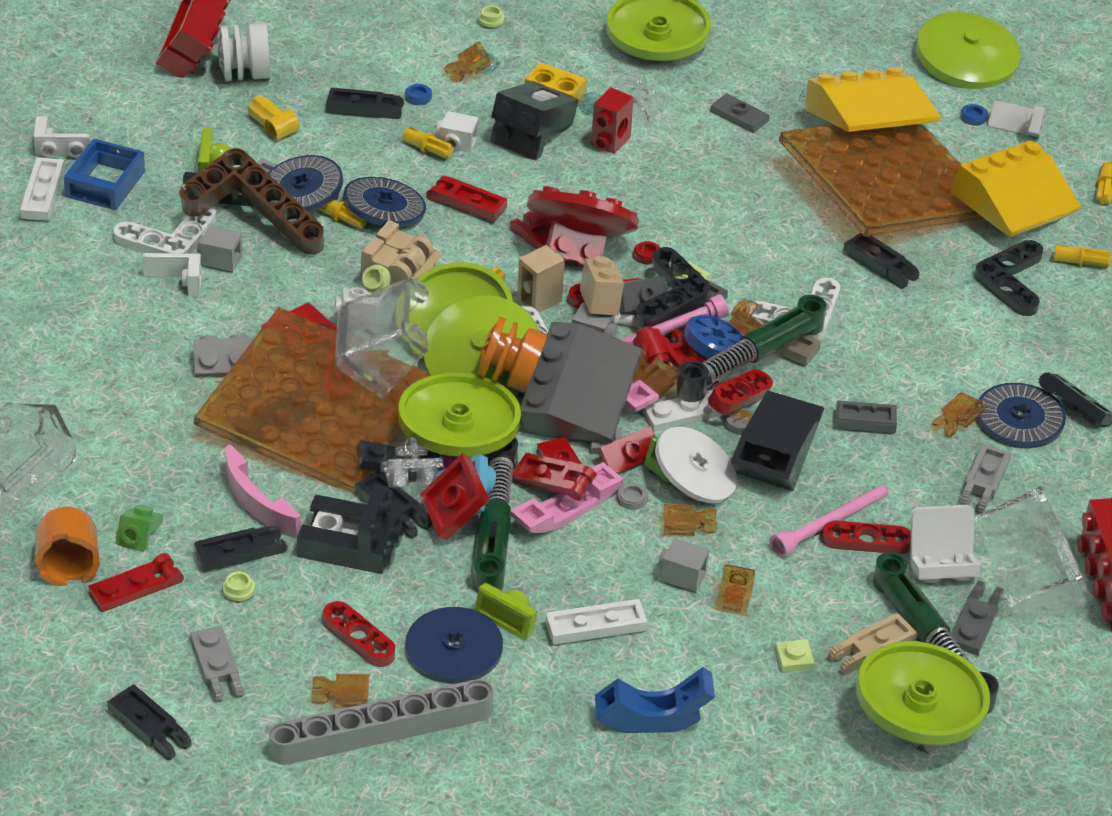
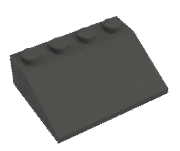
[520,322,643,443]

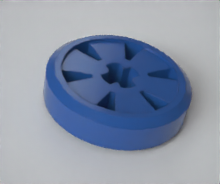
[683,315,743,359]

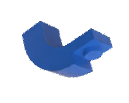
[595,667,715,733]

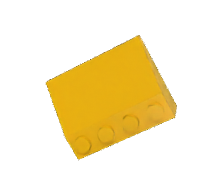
[806,67,941,132]
[950,140,1081,237]

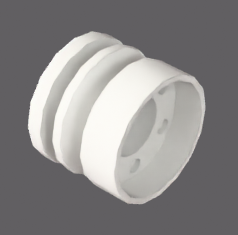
[218,23,270,82]

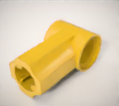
[248,95,300,142]

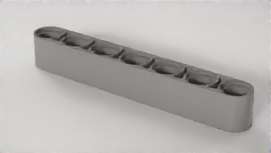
[269,679,493,765]

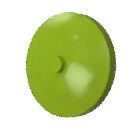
[607,0,711,61]
[916,11,1021,89]
[398,262,514,360]
[423,295,539,396]
[398,373,521,457]
[856,641,990,745]

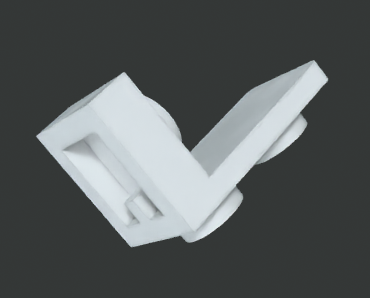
[988,101,1047,138]
[34,116,90,158]
[142,253,202,296]

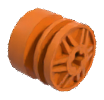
[477,316,547,393]

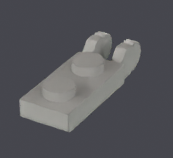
[959,444,1012,515]
[190,625,243,702]

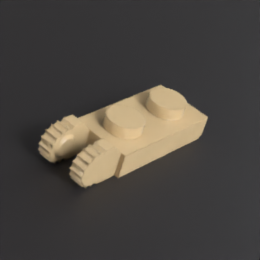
[828,613,918,676]

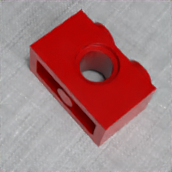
[591,87,634,154]

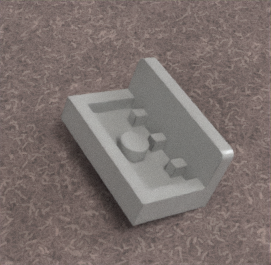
[194,334,255,376]

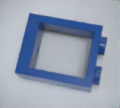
[64,138,145,211]

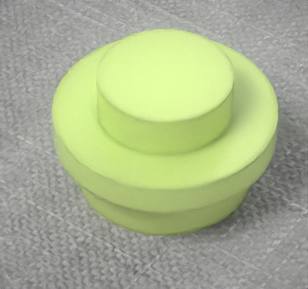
[478,5,504,28]
[362,265,391,294]
[223,571,255,601]

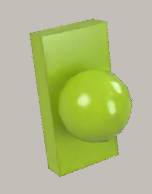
[198,128,231,172]
[475,582,538,640]

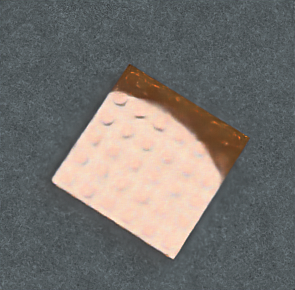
[778,124,985,236]
[193,307,430,495]

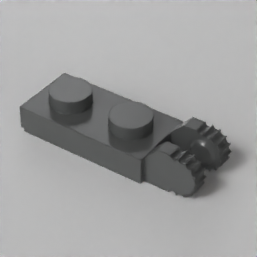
[951,580,1004,656]

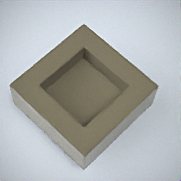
[780,334,821,366]

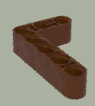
[180,148,324,254]

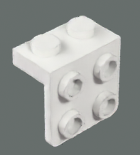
[910,505,981,583]

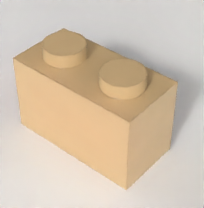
[517,245,565,313]
[580,256,624,316]

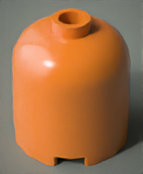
[35,506,100,586]

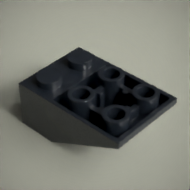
[731,390,824,491]

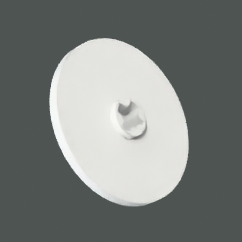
[655,427,737,503]

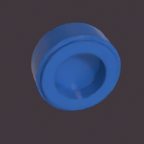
[405,84,432,105]
[960,104,988,126]

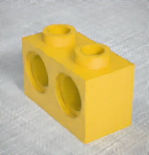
[525,62,587,108]

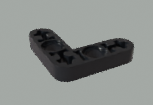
[975,240,1043,316]
[637,247,711,328]

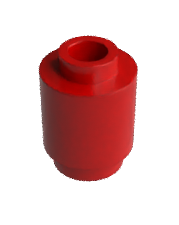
[633,326,671,372]

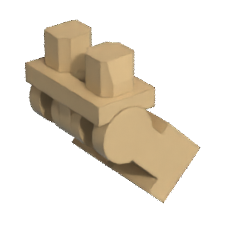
[360,220,442,293]

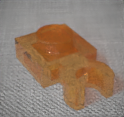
[443,41,494,83]
[932,392,985,438]
[663,504,717,536]
[311,673,369,708]

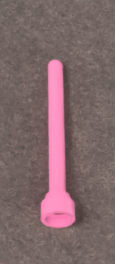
[619,294,729,345]
[769,485,888,558]

